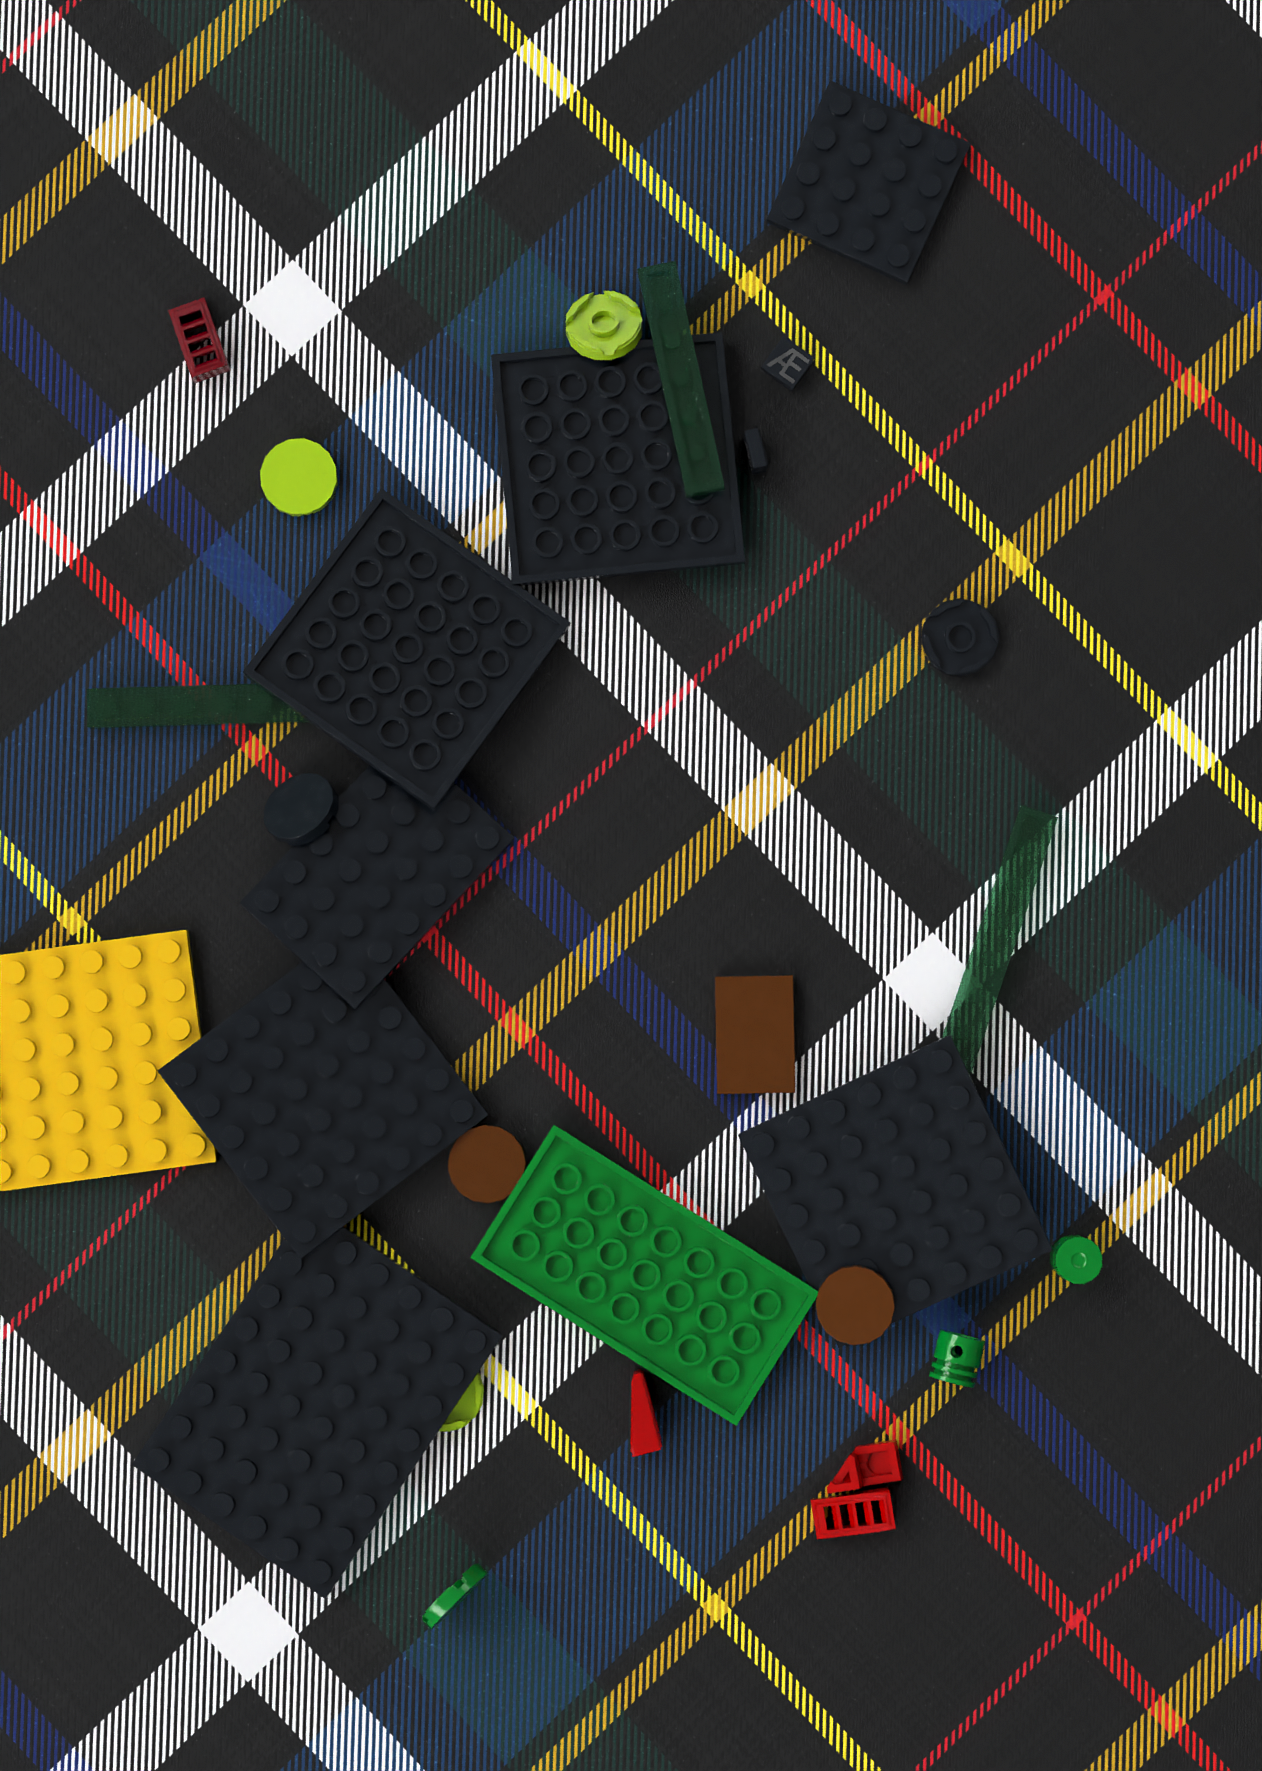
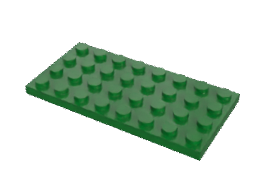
[470,1124,818,1426]

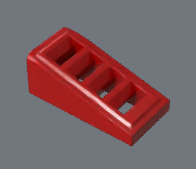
[630,1369,662,1457]
[810,1487,896,1540]

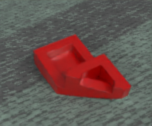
[827,1439,903,1494]

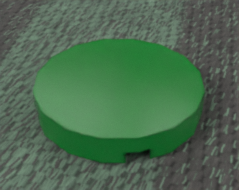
[421,1563,488,1630]

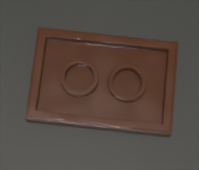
[715,975,795,1094]

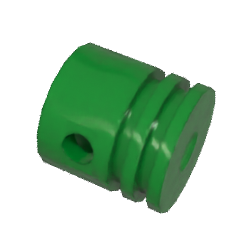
[1050,1235,1102,1284]
[929,1329,986,1388]

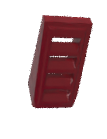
[168,297,231,383]

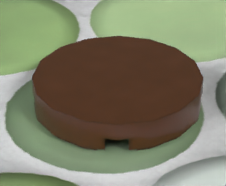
[448,1125,526,1203]
[816,1265,895,1345]

